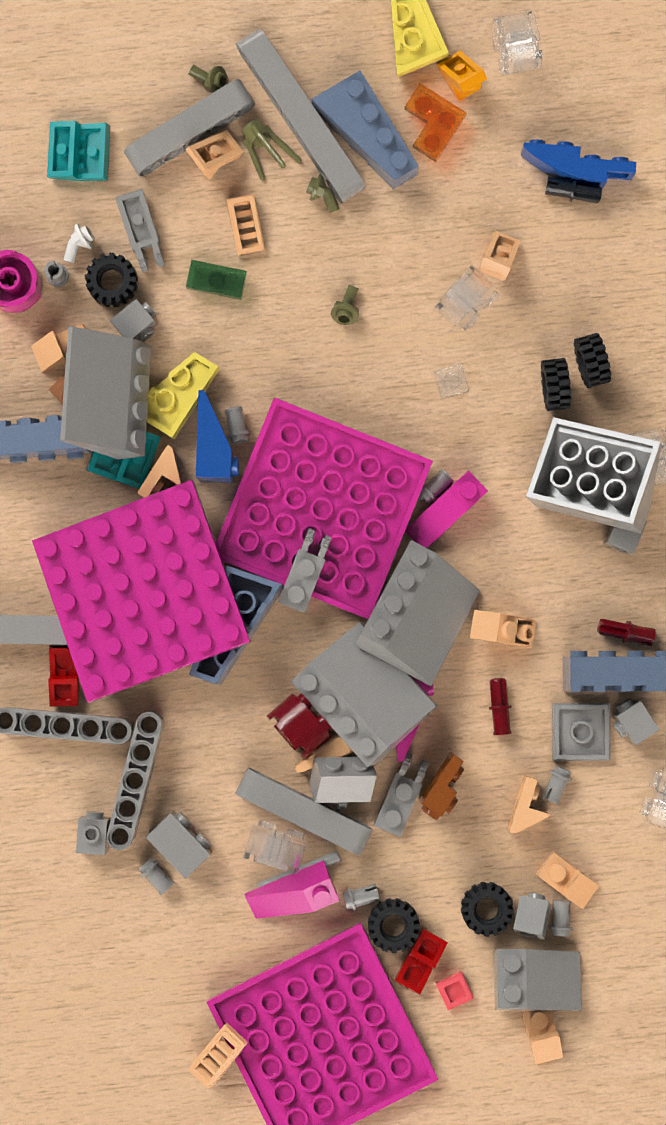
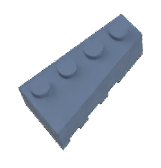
[312,70,419,189]
[0,415,91,463]
[189,566,284,685]
[563,651,666,692]

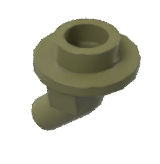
[188,64,228,93]
[306,174,340,213]
[331,285,359,325]

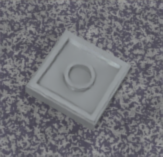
[552,703,611,761]

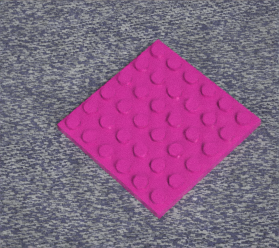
[216,397,433,619]
[32,480,251,703]
[206,922,439,1125]

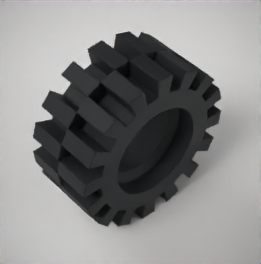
[85,253,138,307]
[574,333,611,388]
[541,358,572,411]
[461,881,514,937]
[368,898,420,953]

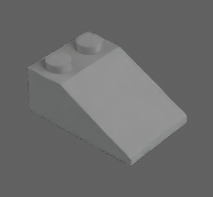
[494,949,582,1011]

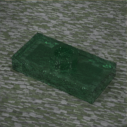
[186,260,247,300]

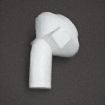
[63,223,95,263]

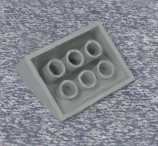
[60,326,151,460]
[526,417,662,533]
[355,540,480,686]
[291,622,437,767]

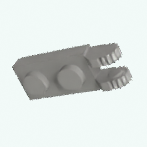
[115,189,165,273]
[278,529,332,613]
[374,753,429,837]

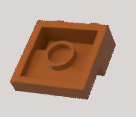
[419,752,464,820]

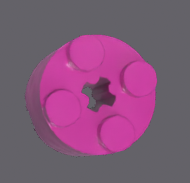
[0,250,43,313]

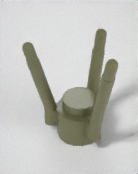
[242,119,302,181]

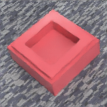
[435,971,474,1010]

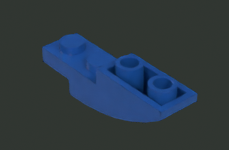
[521,139,636,189]

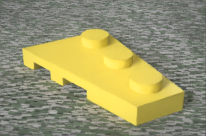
[390,0,449,78]
[147,352,220,440]

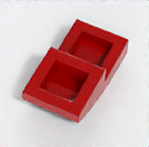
[48,646,79,707]
[393,929,448,995]

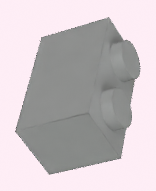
[309,756,377,803]
[146,811,212,879]

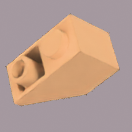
[470,610,536,648]

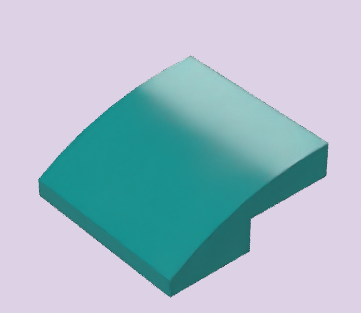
[47,121,111,181]
[86,431,161,489]

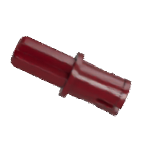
[597,619,656,646]
[489,678,512,735]

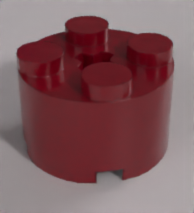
[266,693,331,759]

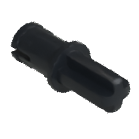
[545,176,602,203]

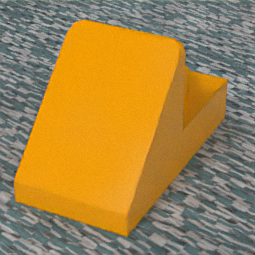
[436,50,487,101]

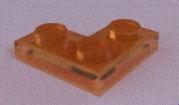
[404,83,467,162]

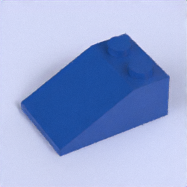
[196,390,240,483]

